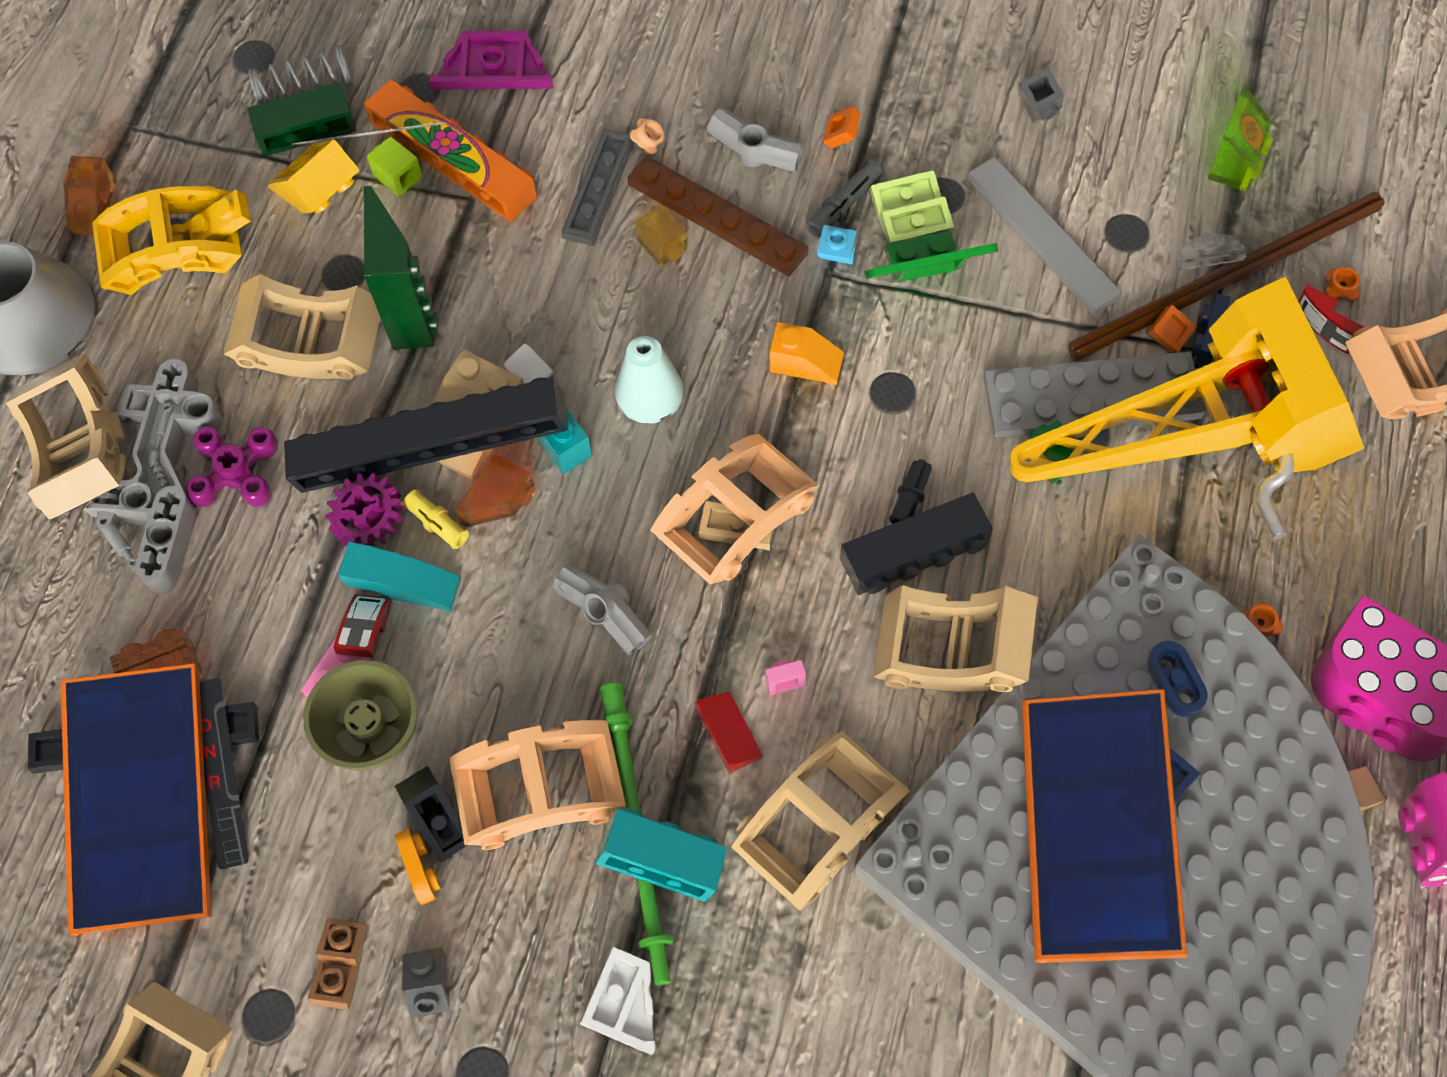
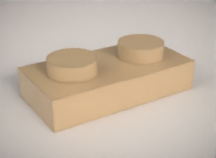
[699,501,774,550]

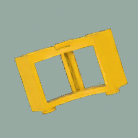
[92,185,242,295]

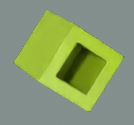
[367,136,423,197]

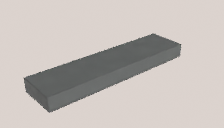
[561,129,635,246]

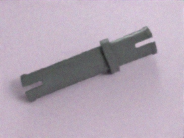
[806,159,883,238]

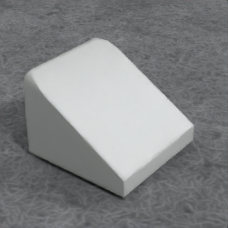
[502,343,554,384]

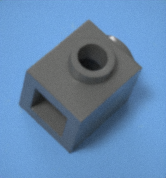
[1019,67,1064,122]

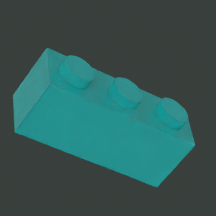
[595,808,727,902]

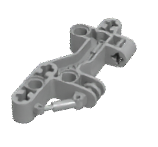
[86,359,222,594]

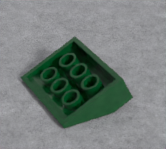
[364,186,439,350]

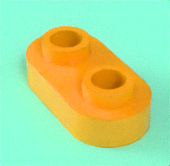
[394,828,441,906]

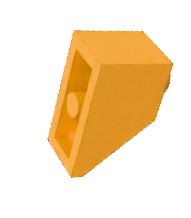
[770,322,844,385]

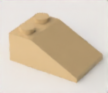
[432,350,524,480]

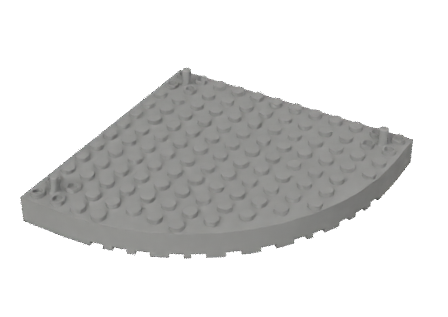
[854,534,1374,1077]

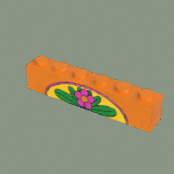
[364,79,537,223]

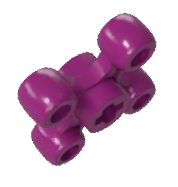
[186,426,278,508]

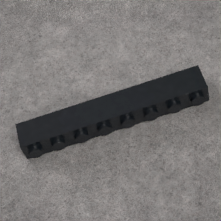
[284,377,568,493]

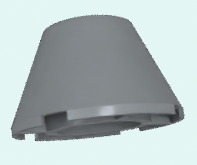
[0,241,96,376]

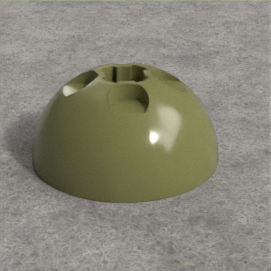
[303,660,418,771]

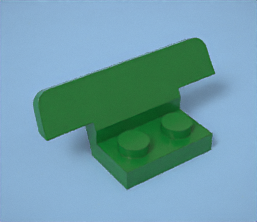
[864,230,999,283]

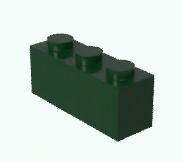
[247,82,357,157]

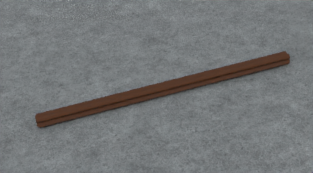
[1068,192,1385,360]

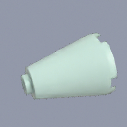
[615,336,684,423]

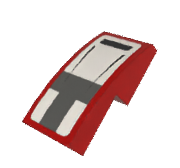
[1298,285,1364,354]
[334,594,392,658]

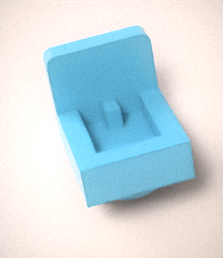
[817,225,857,264]

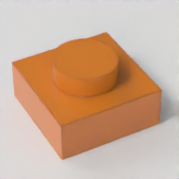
[823,106,861,149]
[1147,305,1197,353]

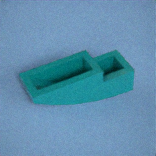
[338,542,461,611]

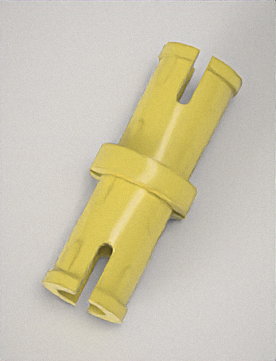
[403,489,469,549]

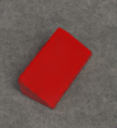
[695,692,763,774]

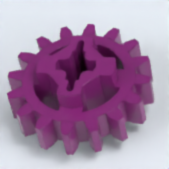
[325,473,405,547]

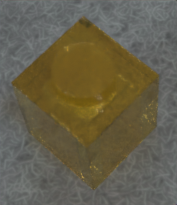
[635,204,687,267]

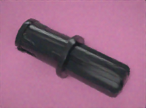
[889,459,932,524]

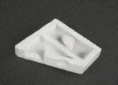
[580,947,655,1055]

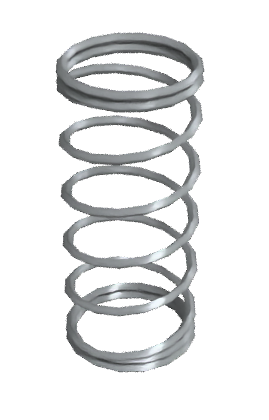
[248,46,353,104]

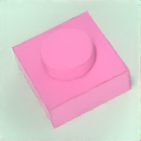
[765,659,806,696]

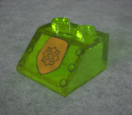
[1208,88,1274,191]

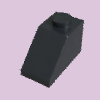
[395,766,468,863]

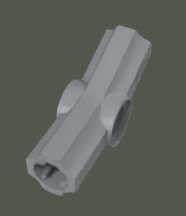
[707,108,804,172]
[553,564,652,657]

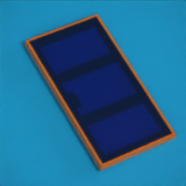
[60,663,212,936]
[1022,689,1188,963]

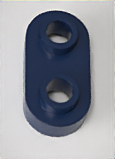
[1147,641,1208,717]

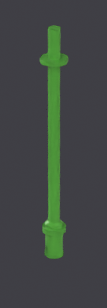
[600,682,674,986]

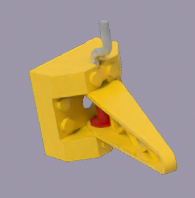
[1009,276,1365,540]

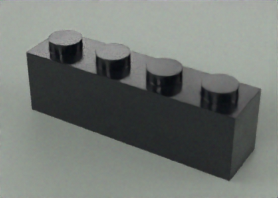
[840,492,993,595]

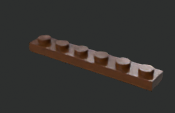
[627,155,808,277]

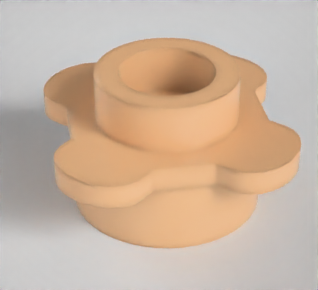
[630,118,664,155]

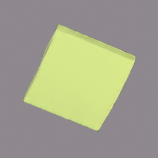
[869,170,954,243]

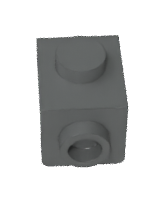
[402,948,449,1017]

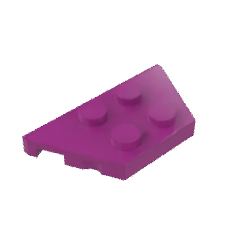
[429,30,553,90]

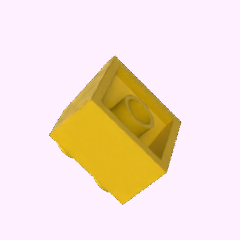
[267,139,360,214]

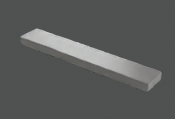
[968,157,1122,316]

